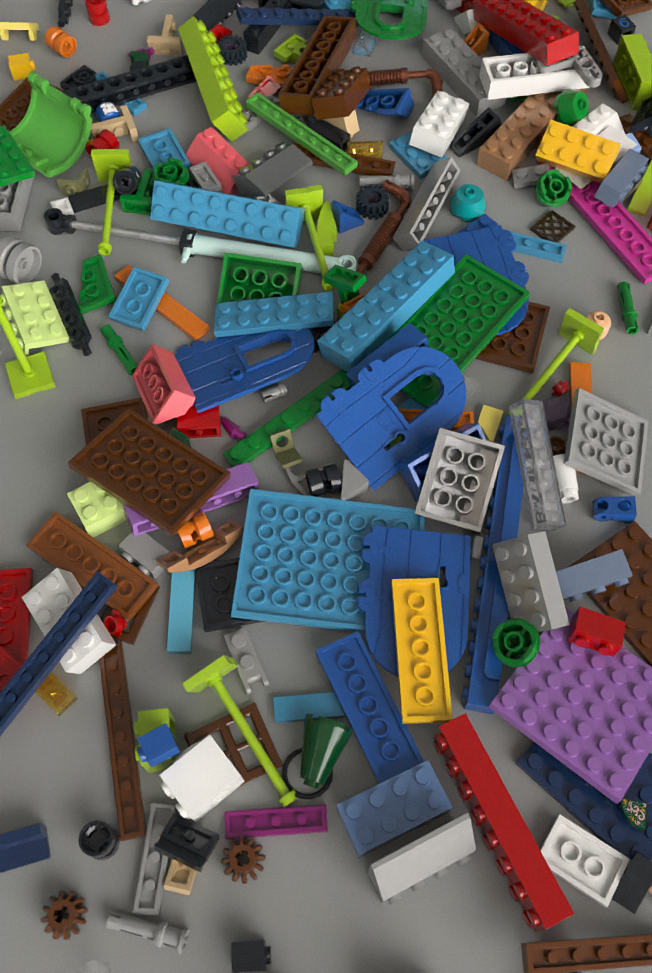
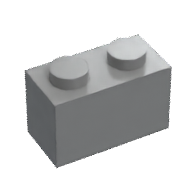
[119,532,171,580]

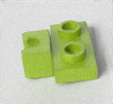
[273,34,307,64]

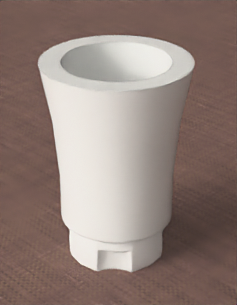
[545,454,579,504]

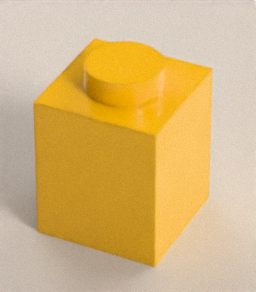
[8,53,36,81]

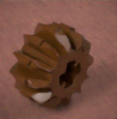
[221,836,266,884]
[40,890,88,940]

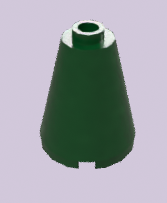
[300,714,353,789]

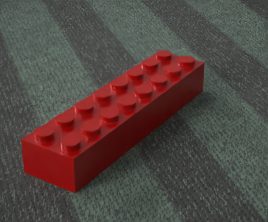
[473,0,579,66]
[433,713,575,932]

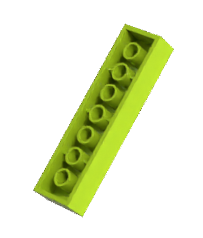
[178,16,249,142]

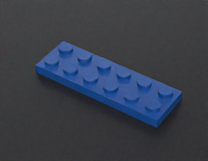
[315,631,424,784]

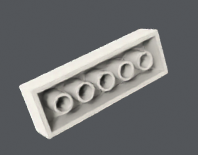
[479,46,591,100]

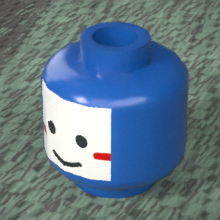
[95,102,121,122]

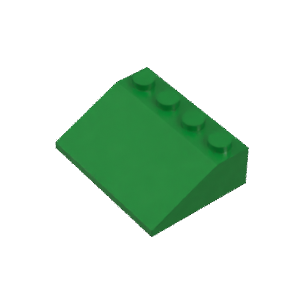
[217,253,304,303]

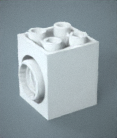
[159,735,245,822]

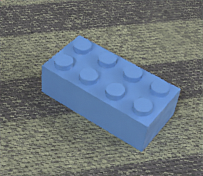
[336,760,452,858]

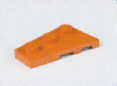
[246,64,294,88]

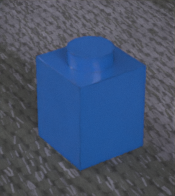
[136,724,180,767]

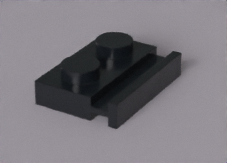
[154,813,219,873]

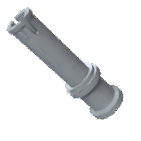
[359,173,414,190]
[106,910,190,954]

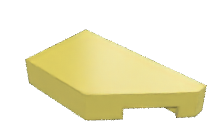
[478,405,503,442]

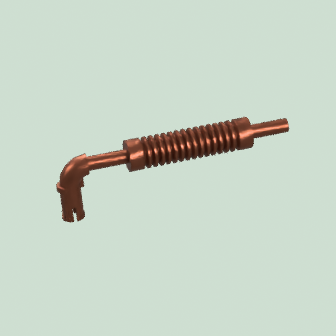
[368,67,443,99]
[356,179,411,274]

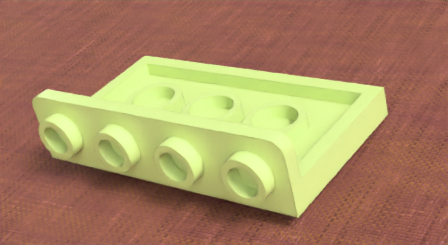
[0,280,69,356]

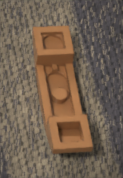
[156,519,244,573]

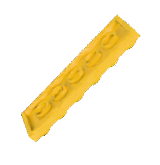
[391,578,453,724]

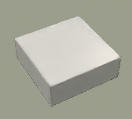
[50,197,74,215]

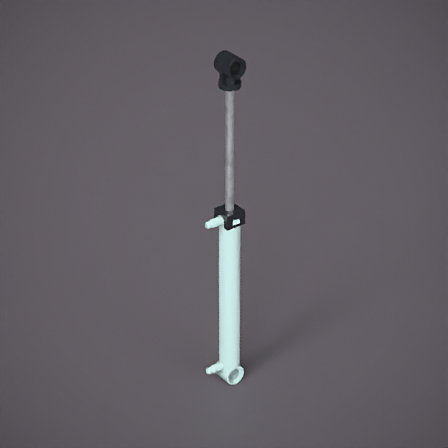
[44,208,356,287]

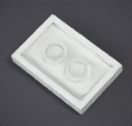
[540,814,630,908]

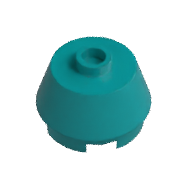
[450,184,486,222]

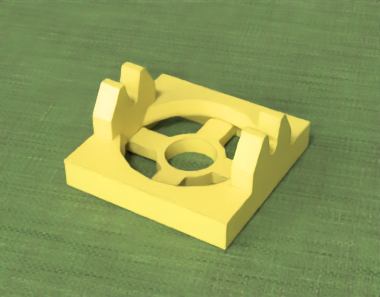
[0,22,39,41]

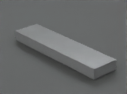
[132,802,177,916]

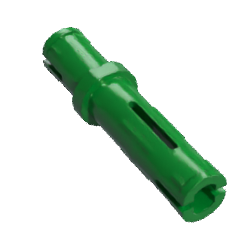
[617,281,639,335]
[100,324,138,375]

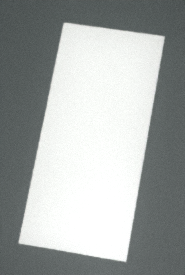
[555,125,638,189]

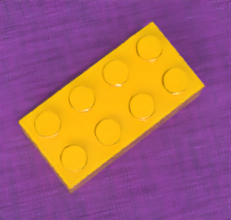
[536,120,621,184]

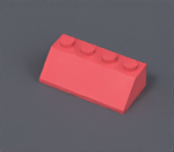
[185,127,250,195]
[132,344,196,424]

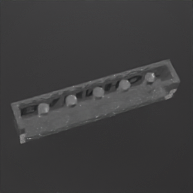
[509,399,567,532]

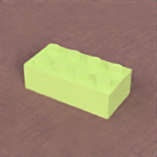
[67,482,127,538]

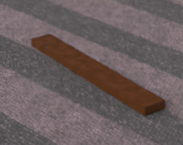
[99,641,146,842]

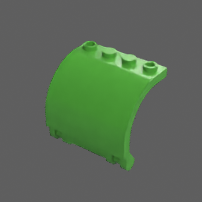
[9,71,92,178]

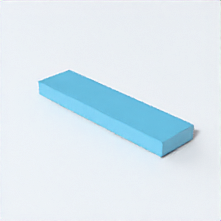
[167,569,196,654]

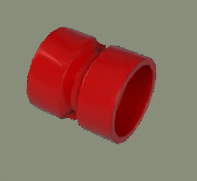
[84,0,110,26]
[85,129,120,158]

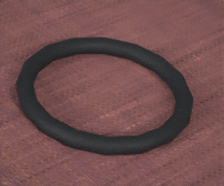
[282,748,333,799]

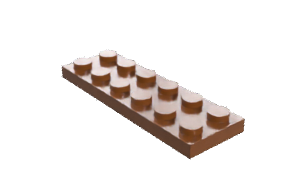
[26,511,159,622]

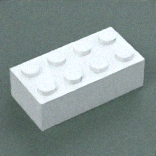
[409,91,470,158]
[22,568,116,674]

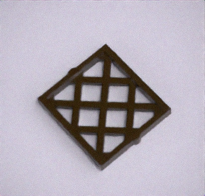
[530,210,576,243]

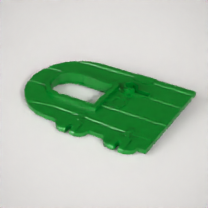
[350,0,428,40]

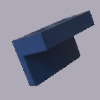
[0,823,51,873]

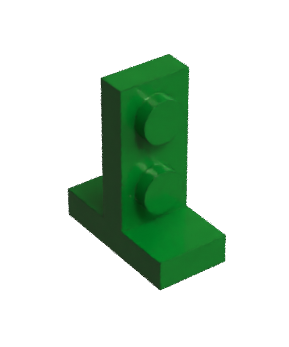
[120,168,154,216]
[323,264,367,304]

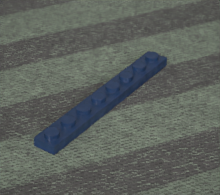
[236,7,358,26]
[0,571,118,736]

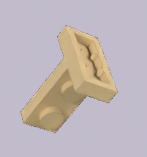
[147,14,183,56]
[91,105,138,143]

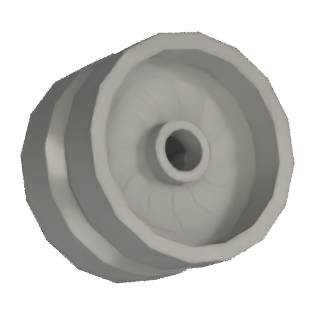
[0,236,42,284]

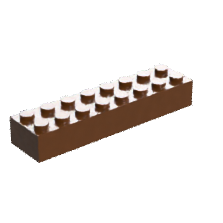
[278,16,357,116]

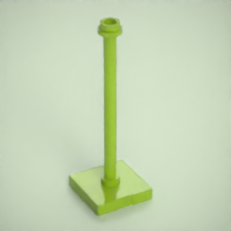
[91,149,133,255]
[284,184,335,291]
[0,296,56,399]
[506,308,605,418]
[182,655,297,807]

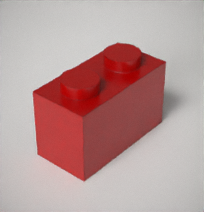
[177,405,221,438]
[568,606,626,657]

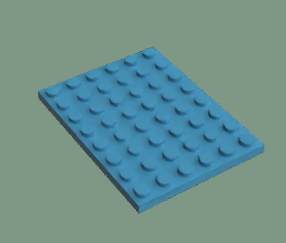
[231,489,425,633]

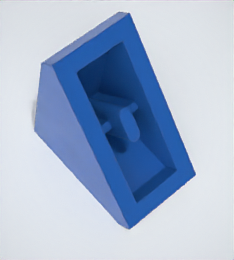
[331,200,365,234]

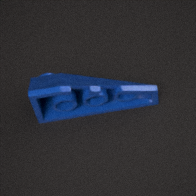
[356,88,414,118]

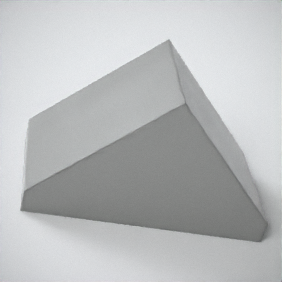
[341,460,369,501]

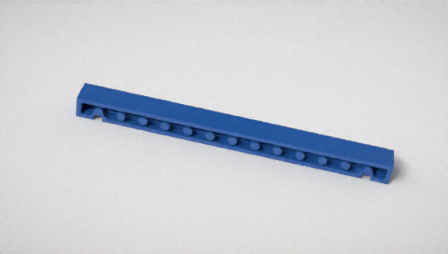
[461,415,531,715]

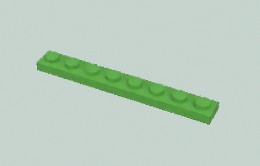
[245,93,358,176]

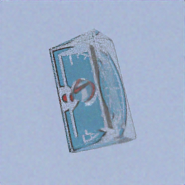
[352,30,378,57]

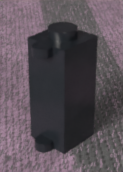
[306,117,350,152]

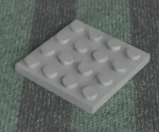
[563,388,649,496]

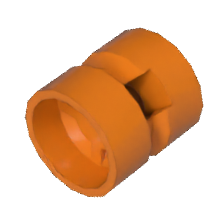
[45,26,77,58]
[177,511,214,549]

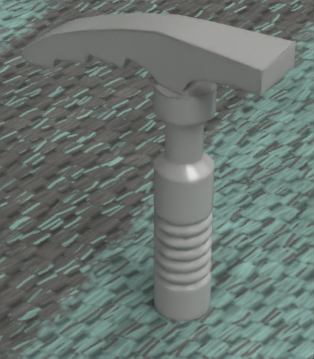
[285,461,334,496]

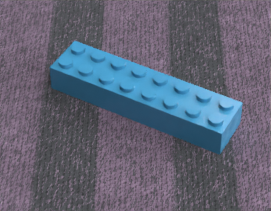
[150,181,305,248]
[318,241,455,372]

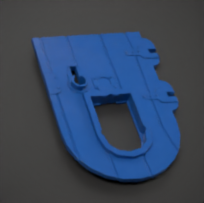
[423,225,529,336]
[174,328,315,413]
[316,347,466,491]
[356,525,471,677]

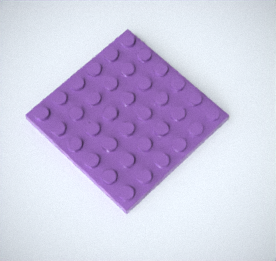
[489,607,652,804]

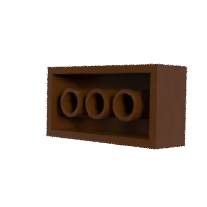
[311,66,371,120]

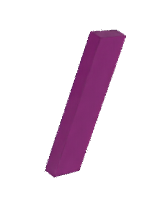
[225,804,328,839]

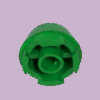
[554,89,589,126]
[153,158,189,185]
[535,170,572,207]
[492,618,540,667]

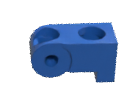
[592,496,637,524]

